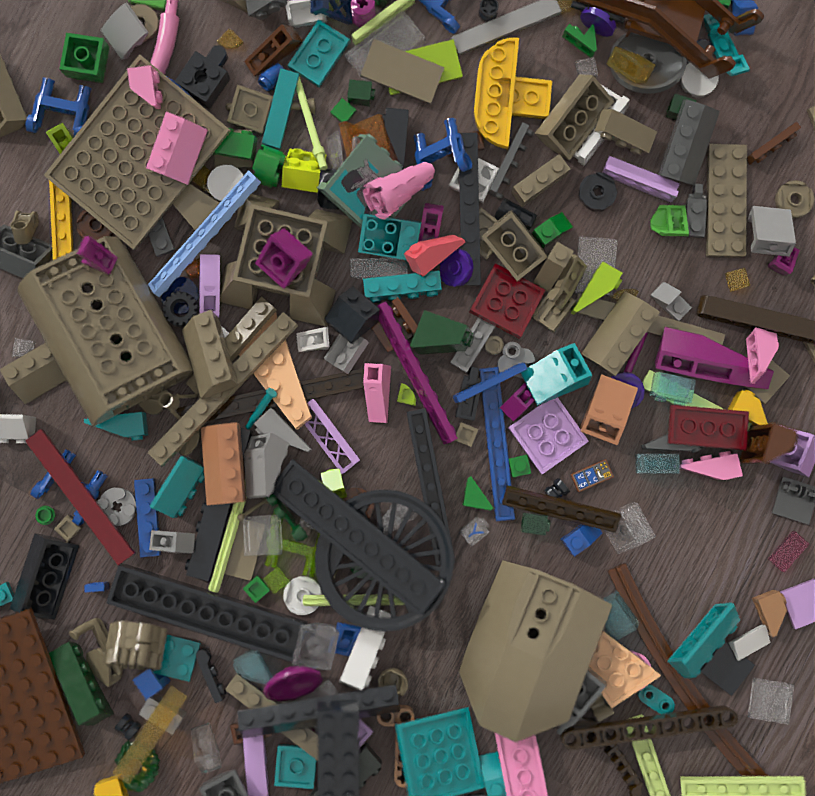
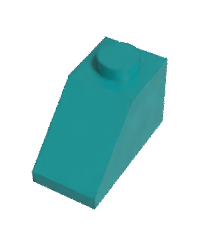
[479,751,507,796]

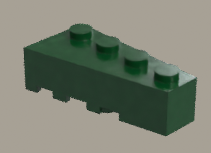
[49,642,114,725]

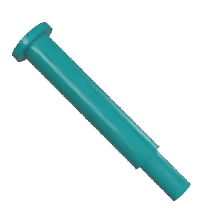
[245,388,277,430]

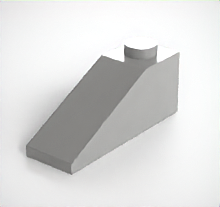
[254,408,312,452]

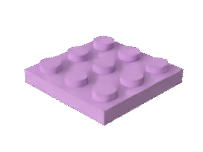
[508,397,589,475]

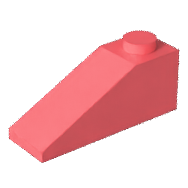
[404,235,465,276]

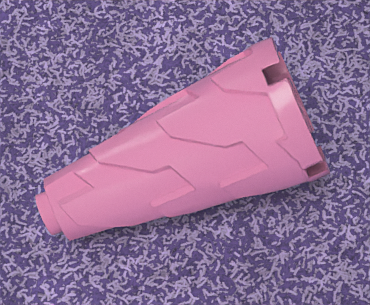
[363,162,435,219]

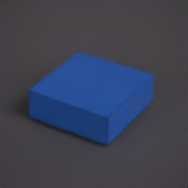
[84,582,110,592]

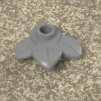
[498,342,535,378]

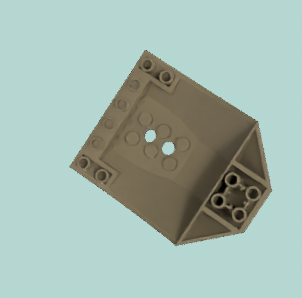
[459,561,613,743]

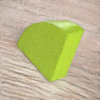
[397,383,416,406]

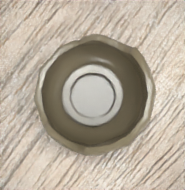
[378,668,408,696]

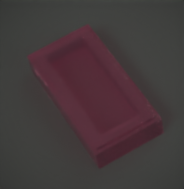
[768,531,809,573]

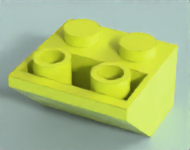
[282,149,327,193]

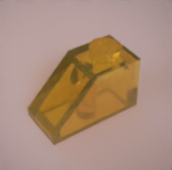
[607,47,655,83]

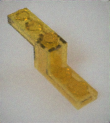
[113,686,188,784]

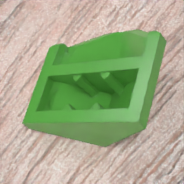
[650,205,689,236]

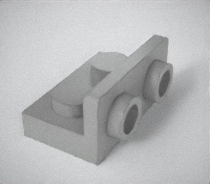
[324,334,369,374]

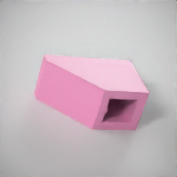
[127,65,163,109]

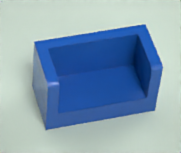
[133,668,171,700]

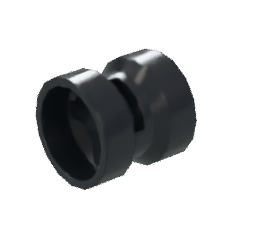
[479,0,499,22]
[543,478,570,499]
[114,713,142,741]

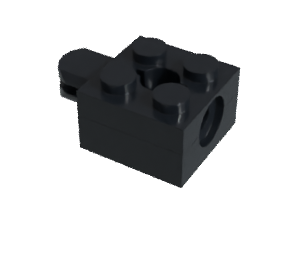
[175,45,230,109]

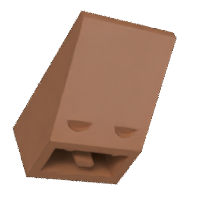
[580,374,638,445]

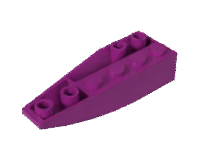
[654,326,774,389]

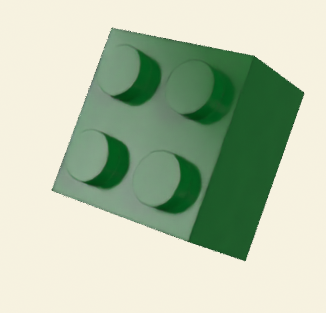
[59,33,110,83]

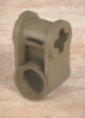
[10,211,39,245]

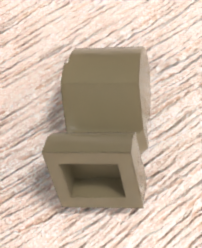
[581,687,614,722]

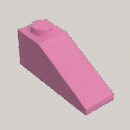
[746,327,779,384]

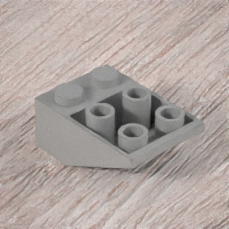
[244,433,289,499]

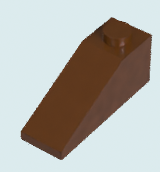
[244,24,303,77]

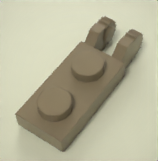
[548,254,587,309]

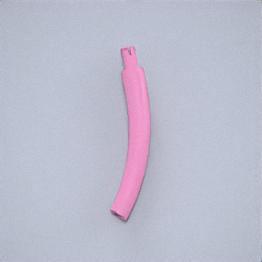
[150,0,179,74]

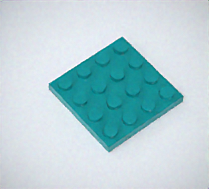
[395,707,485,796]

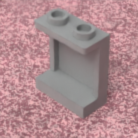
[748,206,796,256]

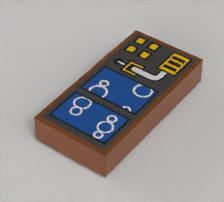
[570,459,614,492]

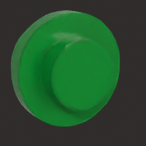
[35,506,56,525]

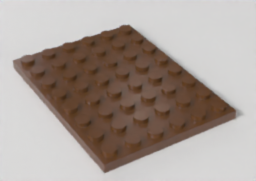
[0,608,85,783]

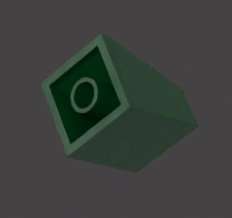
[410,310,474,355]

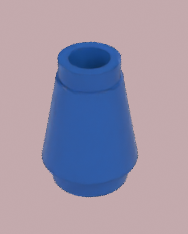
[258,63,284,91]

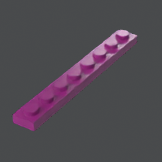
[377,301,458,445]

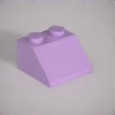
[769,430,815,477]

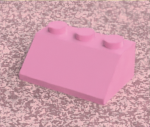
[146,112,208,185]

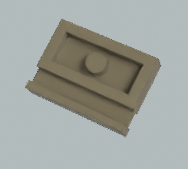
[531,286,576,333]

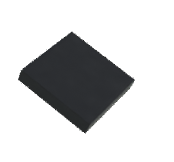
[701,642,755,696]

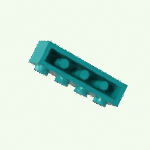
[363,271,442,303]

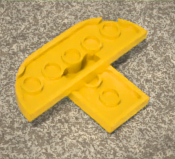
[474,38,552,149]

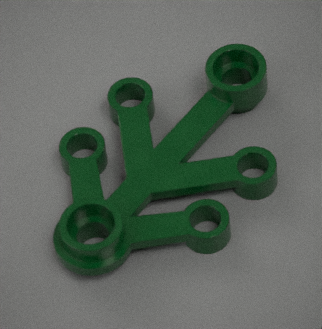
[266,493,309,542]

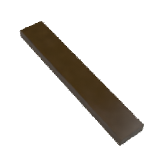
[502,485,621,533]

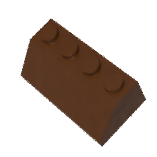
[739,423,798,464]

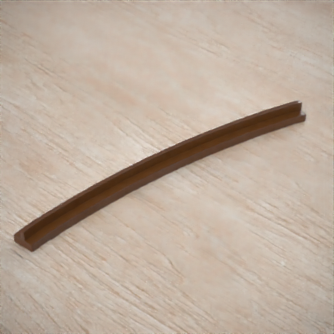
[607,563,768,776]

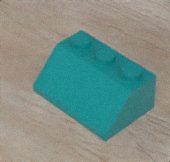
[149,456,205,518]

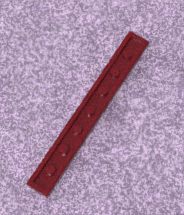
[25,429,135,565]

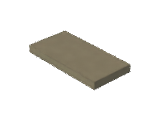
[360,39,444,104]

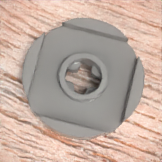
[97,488,136,526]

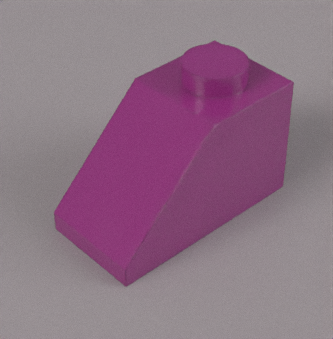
[500,383,534,421]

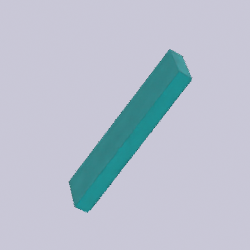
[262,69,300,149]

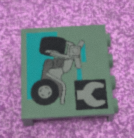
[317,134,407,229]

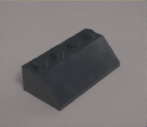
[10,533,80,620]

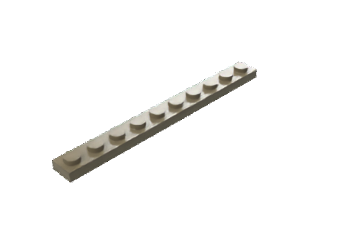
[148,312,298,467]

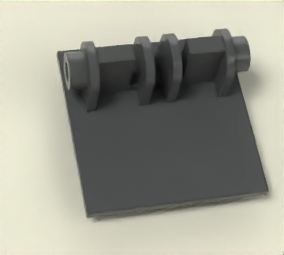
[772,476,815,525]

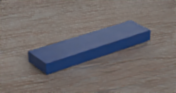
[453,363,527,403]

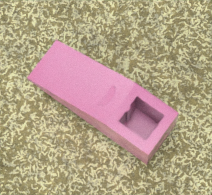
[363,363,391,423]
[676,451,743,480]

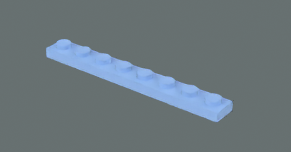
[148,171,261,297]

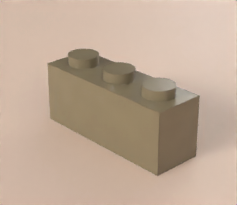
[595,109,657,155]
[511,154,570,207]

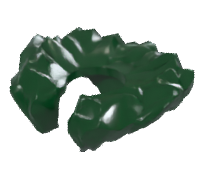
[115,740,160,793]

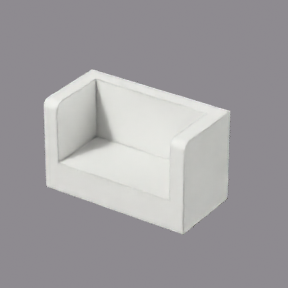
[285,0,327,28]

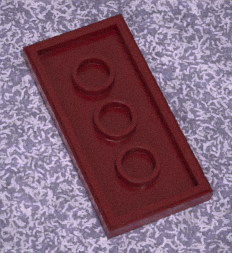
[667,405,749,450]

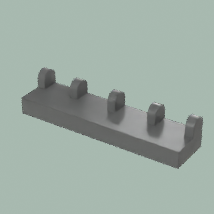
[488,122,534,200]

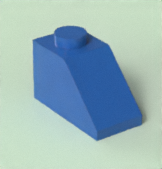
[560,524,602,557]

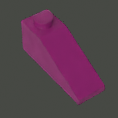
[418,203,444,242]

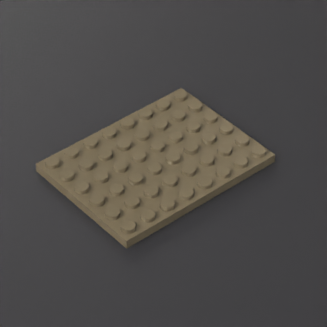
[44,54,231,250]

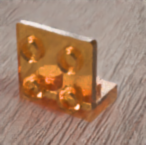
[338,114,390,157]

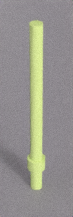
[296,76,328,171]

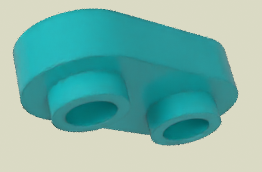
[637,684,675,714]

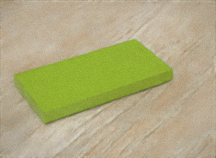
[388,39,463,96]

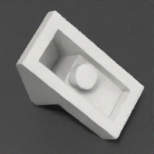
[297,327,330,352]

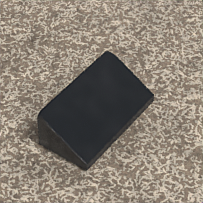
[494,198,538,231]

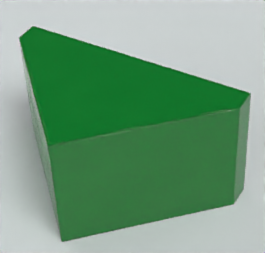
[462,476,493,510]

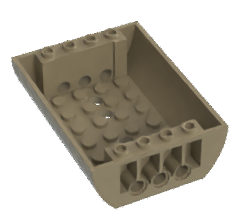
[17,236,194,427]

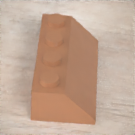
[201,423,246,505]

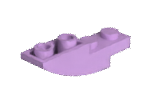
[199,254,220,318]

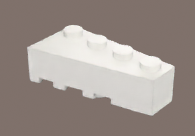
[339,606,391,691]

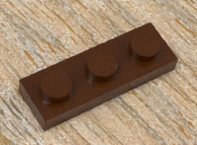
[747,122,801,165]

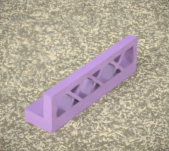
[602,156,680,202]
[305,399,361,474]

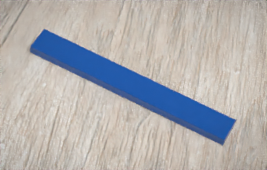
[479,367,515,521]

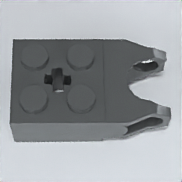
[556,667,607,734]

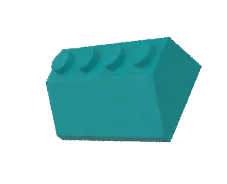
[667,603,740,678]

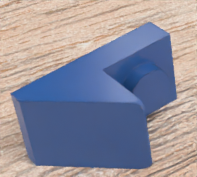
[331,622,361,656]

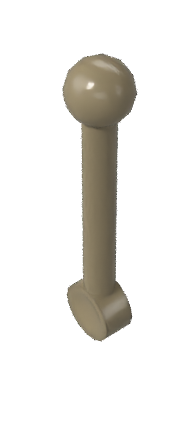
[237,497,269,521]

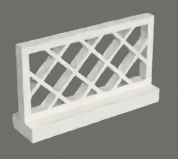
[573,85,630,166]

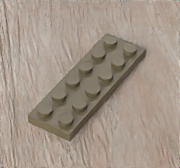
[706,144,747,258]

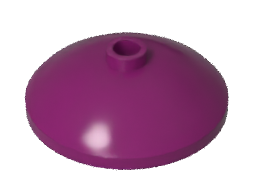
[264,666,323,701]

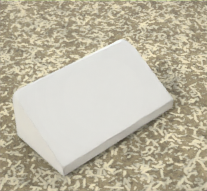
[728,625,770,661]

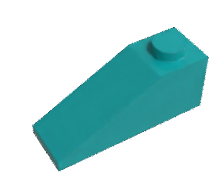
[84,412,149,441]

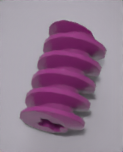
[351,0,376,28]

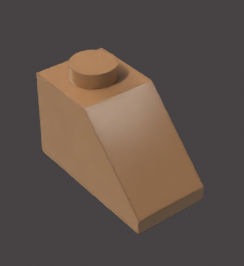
[752,590,787,637]

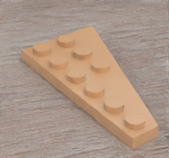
[238,306,312,430]
[545,611,661,708]

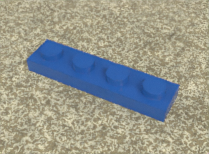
[134,478,161,557]

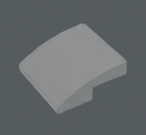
[101,3,149,60]

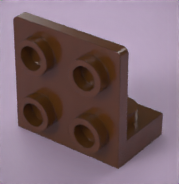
[371,297,418,352]

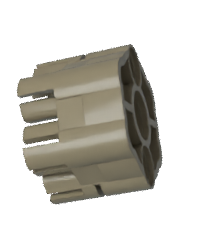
[103,621,167,671]

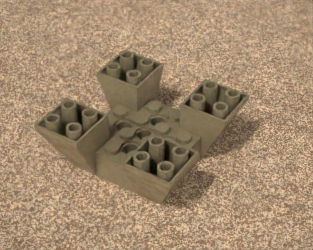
[220,194,353,327]

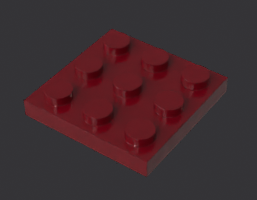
[469,263,545,339]

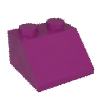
[255,228,313,289]

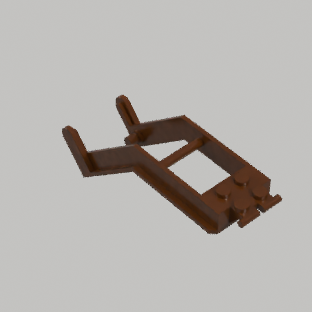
[576,0,764,79]

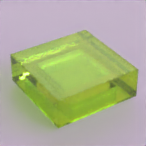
[263,566,290,594]

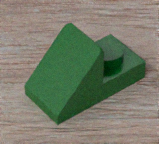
[562,24,597,59]

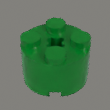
[252,144,286,188]

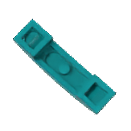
[703,14,750,77]

